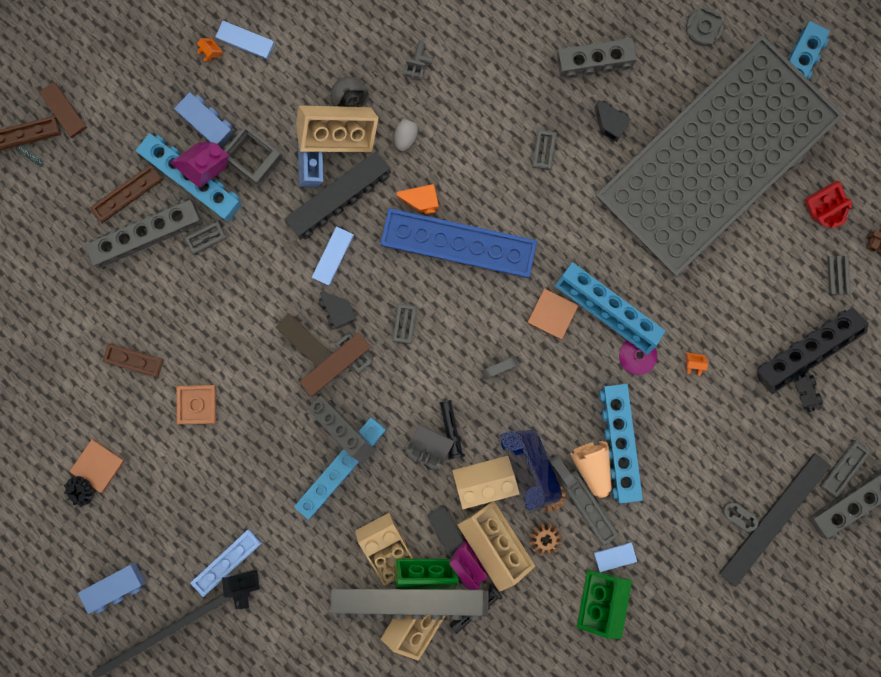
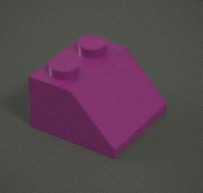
[171,142,229,188]

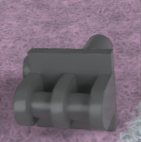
[403,41,433,81]

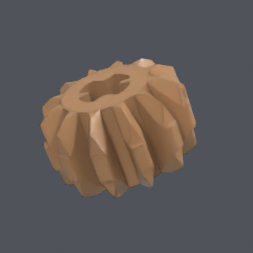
[529,523,562,556]

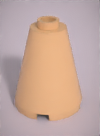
[570,441,612,498]

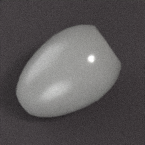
[394,119,418,151]

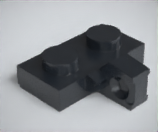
[222,570,260,609]

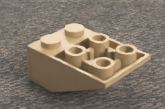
[355,513,414,586]

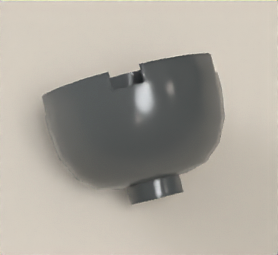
[330,77,370,107]

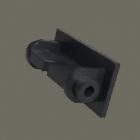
[794,371,823,413]

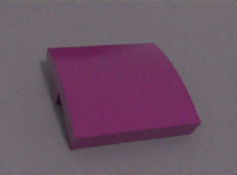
[449,540,488,590]

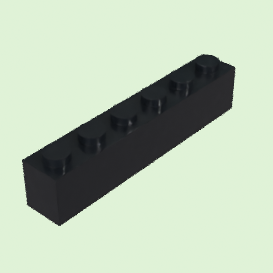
[284,151,391,240]

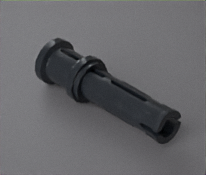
[439,400,465,460]
[449,584,503,634]

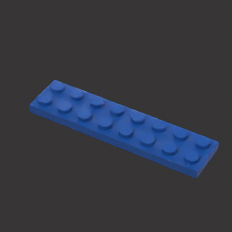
[380,208,537,278]

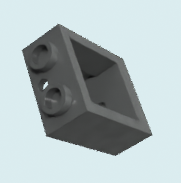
[223,126,283,187]

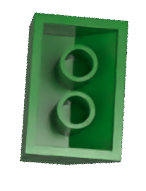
[394,559,459,590]
[577,570,632,639]

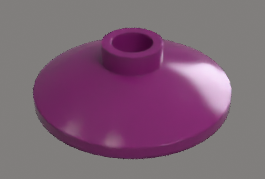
[619,340,657,375]

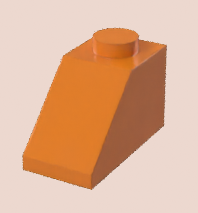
[397,184,439,215]

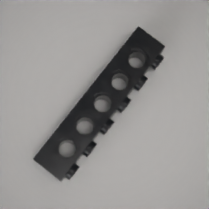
[757,307,869,395]

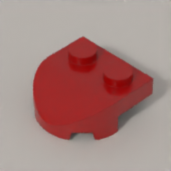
[804,181,852,228]

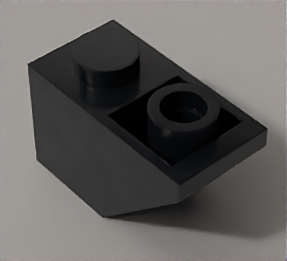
[594,100,631,142]
[319,291,357,329]

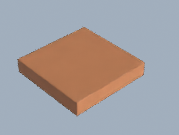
[527,289,578,340]
[177,385,216,424]
[70,439,125,493]

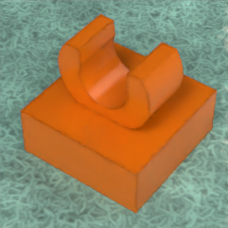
[197,38,223,62]
[685,352,708,376]

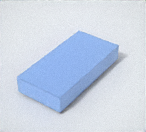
[593,542,637,572]

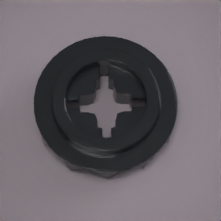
[64,476,94,507]

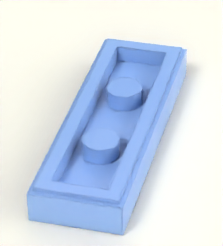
[215,21,275,60]
[312,226,354,286]

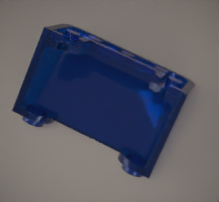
[499,430,562,514]

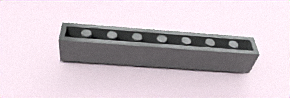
[330,589,488,620]

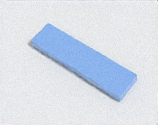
[191,529,262,597]

